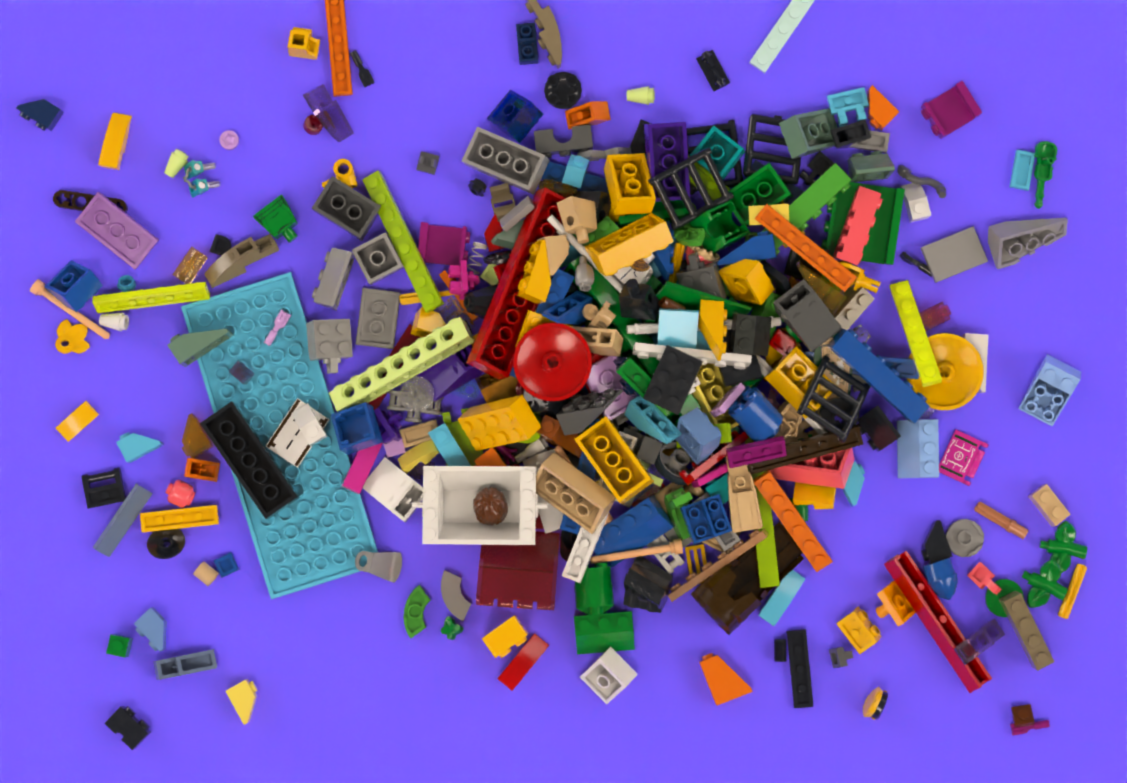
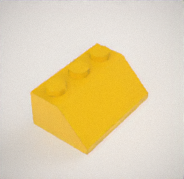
[765,346,835,419]

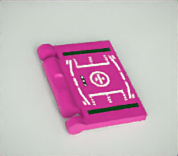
[939,429,989,486]

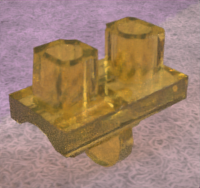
[172,246,208,284]

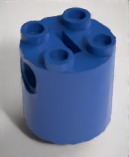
[728,386,783,442]

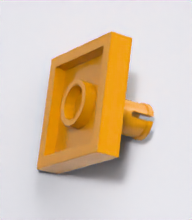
[876,580,916,627]

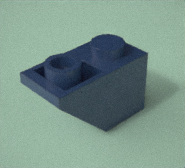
[16,99,64,131]

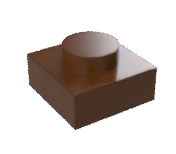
[1011,704,1035,728]

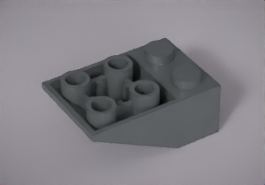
[773,279,842,352]
[556,388,623,435]

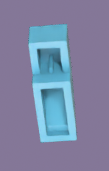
[758,570,805,626]

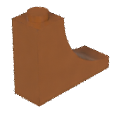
[537,415,582,459]

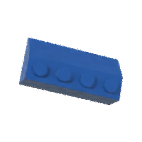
[594,494,675,567]

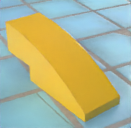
[98,113,132,171]

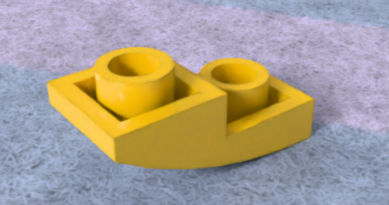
[56,401,99,442]

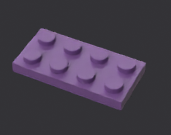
[75,192,159,270]

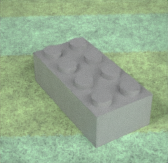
[461,127,550,195]

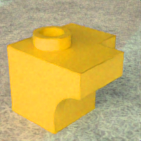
[287,27,320,60]

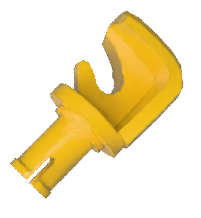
[829,261,881,294]

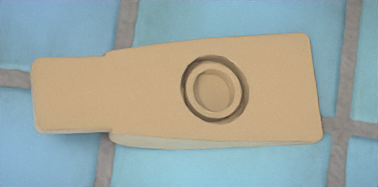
[726,456,763,533]

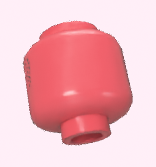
[165,480,196,508]

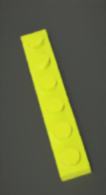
[889,280,942,387]
[92,282,210,313]

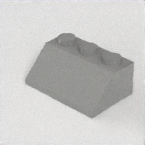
[312,248,355,311]

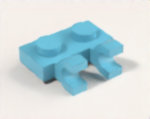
[827,87,869,127]

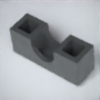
[534,125,593,158]

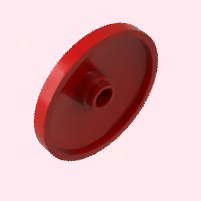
[513,323,592,401]

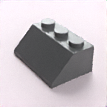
[312,176,381,241]

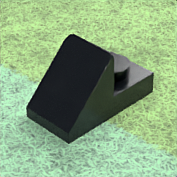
[830,120,871,149]

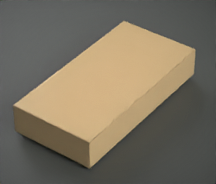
[399,419,438,448]

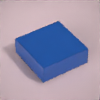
[213,552,240,578]

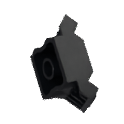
[623,556,673,613]

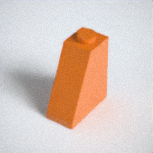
[699,653,753,706]

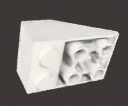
[363,457,423,523]

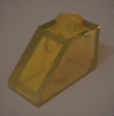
[182,413,214,459]

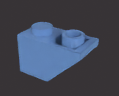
[134,607,167,652]

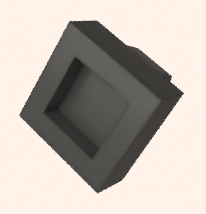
[416,151,440,175]
[828,647,853,668]

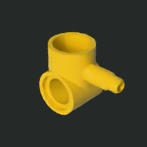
[322,159,358,188]

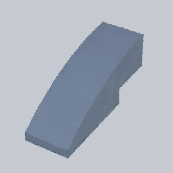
[153,649,217,680]

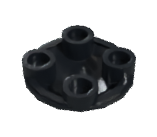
[544,72,582,109]

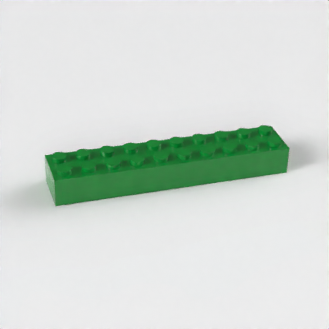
[564,258,701,428]

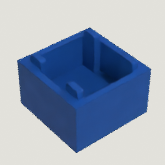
[331,402,383,455]

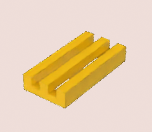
[685,544,707,584]

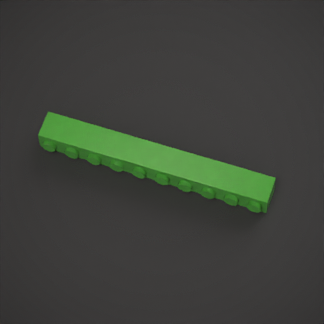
[722,163,852,299]

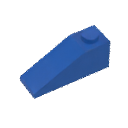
[718,231,777,266]
[542,291,593,325]

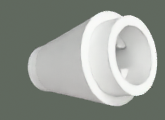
[99,313,129,332]

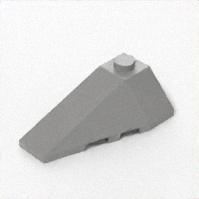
[988,217,1068,269]

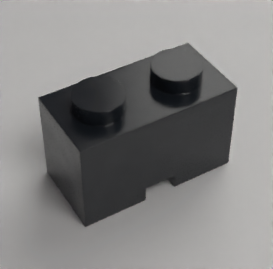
[104,706,151,750]

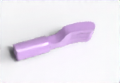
[263,309,291,346]

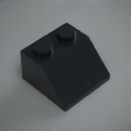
[857,405,901,452]

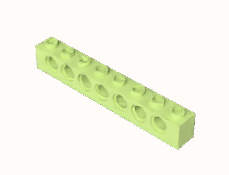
[328,317,475,412]

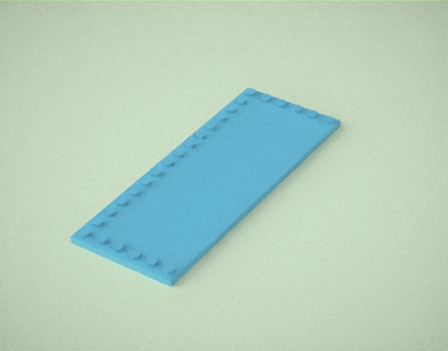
[181,272,378,600]

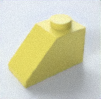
[225,679,258,725]

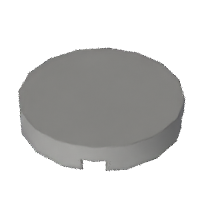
[946,519,984,557]

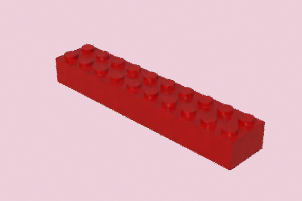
[466,187,566,380]

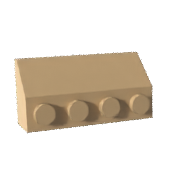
[536,453,616,534]

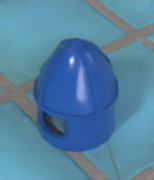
[923,558,958,600]

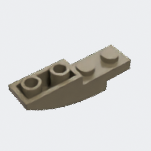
[525,0,562,69]
[204,234,279,288]

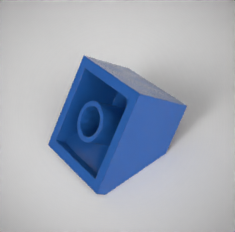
[44,260,103,312]

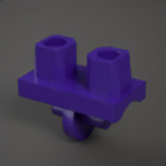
[374,408,403,444]

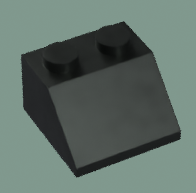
[729,314,772,356]

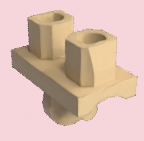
[582,301,616,329]

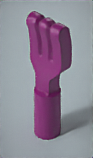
[1010,720,1050,736]

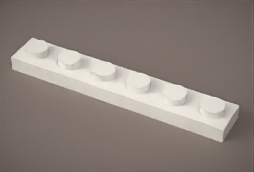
[632,342,752,369]

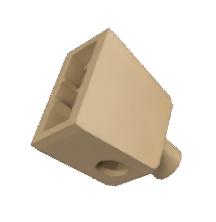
[557,196,597,244]

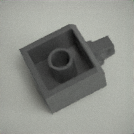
[676,252,727,299]

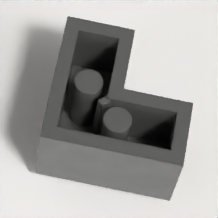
[621,425,663,465]

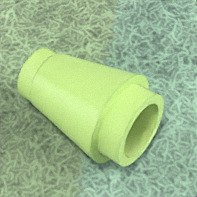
[627,86,655,105]
[164,148,189,178]

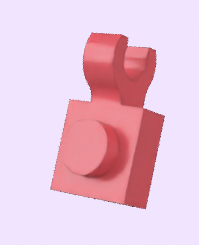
[967,562,1002,595]

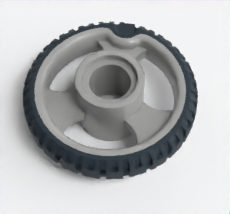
[655,440,695,485]

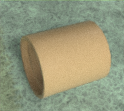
[193,561,219,586]

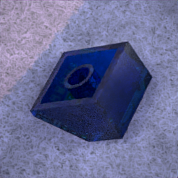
[487,89,543,143]

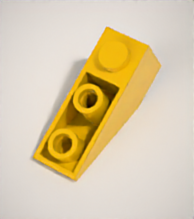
[517,239,551,304]
[698,299,727,361]

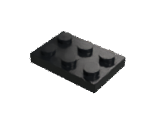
[643,345,703,415]

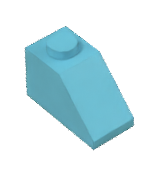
[562,154,590,188]
[116,432,164,463]
[842,461,865,507]

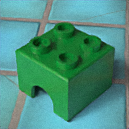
[690,200,750,254]

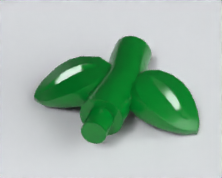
[1039,521,1087,573]
[1022,560,1068,608]

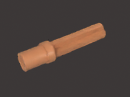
[974,501,1029,540]

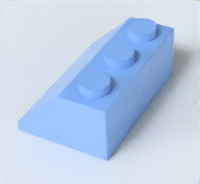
[897,419,939,478]

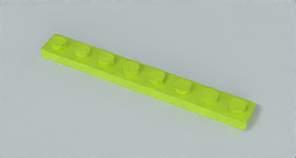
[362,170,444,313]

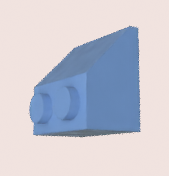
[675,407,722,466]

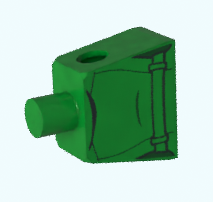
[253,194,298,243]

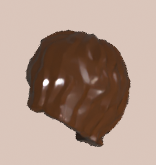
[473,487,508,526]

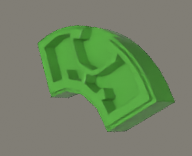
[673,222,706,247]

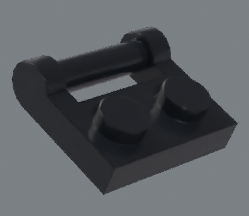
[81,467,126,509]

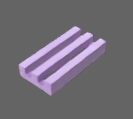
[710,383,745,417]

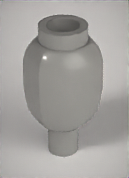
[575,256,594,291]

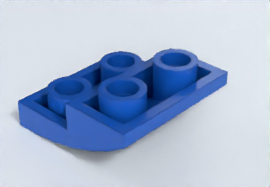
[680,494,732,545]

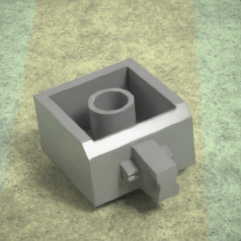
[306,319,353,374]

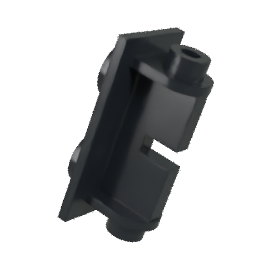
[696,50,730,92]

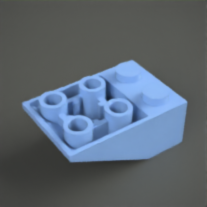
[1018,354,1081,426]

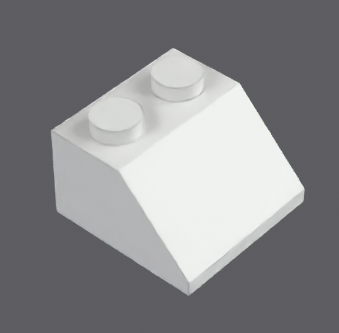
[580,647,638,704]

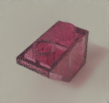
[919,302,951,331]

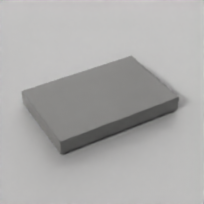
[920,226,988,283]
[355,288,401,349]

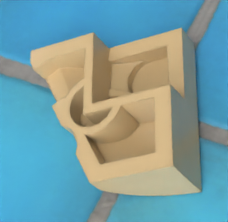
[773,402,803,444]

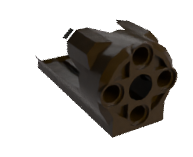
[691,522,804,635]

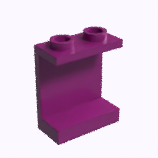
[921,80,982,139]
[418,222,470,265]

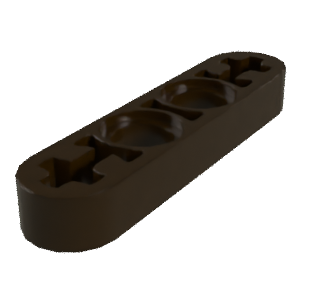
[53,190,128,213]

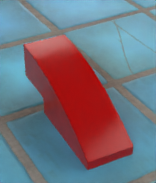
[497,633,549,691]

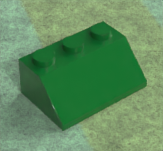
[729,163,793,228]
[574,611,635,655]

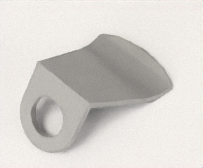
[355,551,402,583]

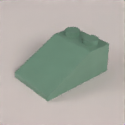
[779,108,838,159]
[847,151,895,182]
[167,329,234,367]

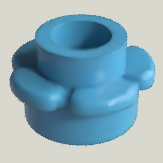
[117,275,136,292]

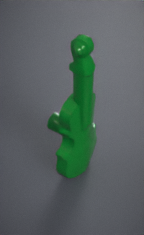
[1034,141,1057,209]

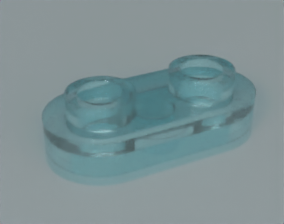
[449,381,480,401]

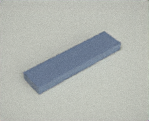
[93,483,153,557]

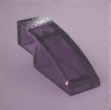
[303,84,354,142]
[954,618,1006,665]

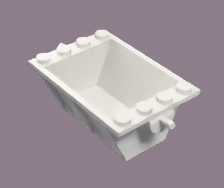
[412,466,548,545]

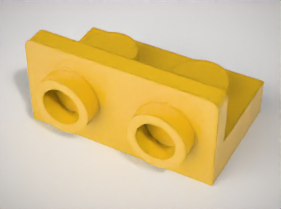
[836,606,882,654]

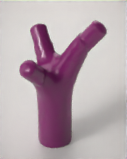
[494,445,517,465]

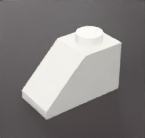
[900,183,931,223]
[292,403,328,446]

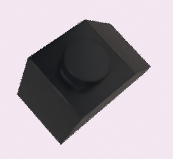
[921,520,953,564]

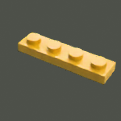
[140,505,219,533]

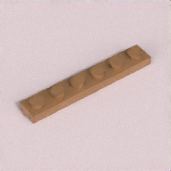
[668,529,769,602]

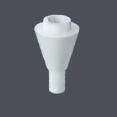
[515,438,549,463]

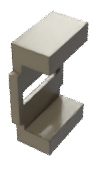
[489,183,516,222]

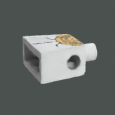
[613,253,655,286]

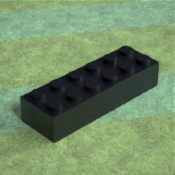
[200,401,300,519]

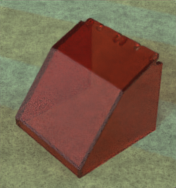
[476,531,560,611]

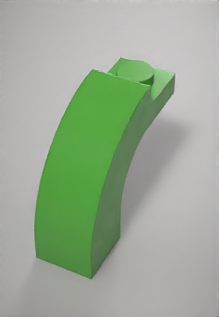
[664,487,693,541]

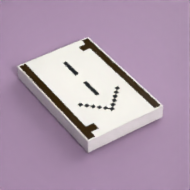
[266,398,330,468]

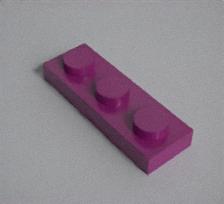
[726,436,787,468]

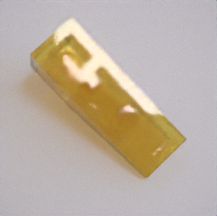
[796,261,847,316]

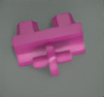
[448,260,480,300]

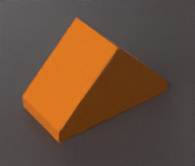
[184,457,220,482]

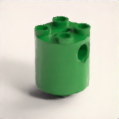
[574,563,614,615]

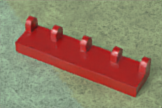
[679,430,749,485]

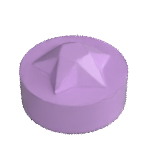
[219,130,239,150]

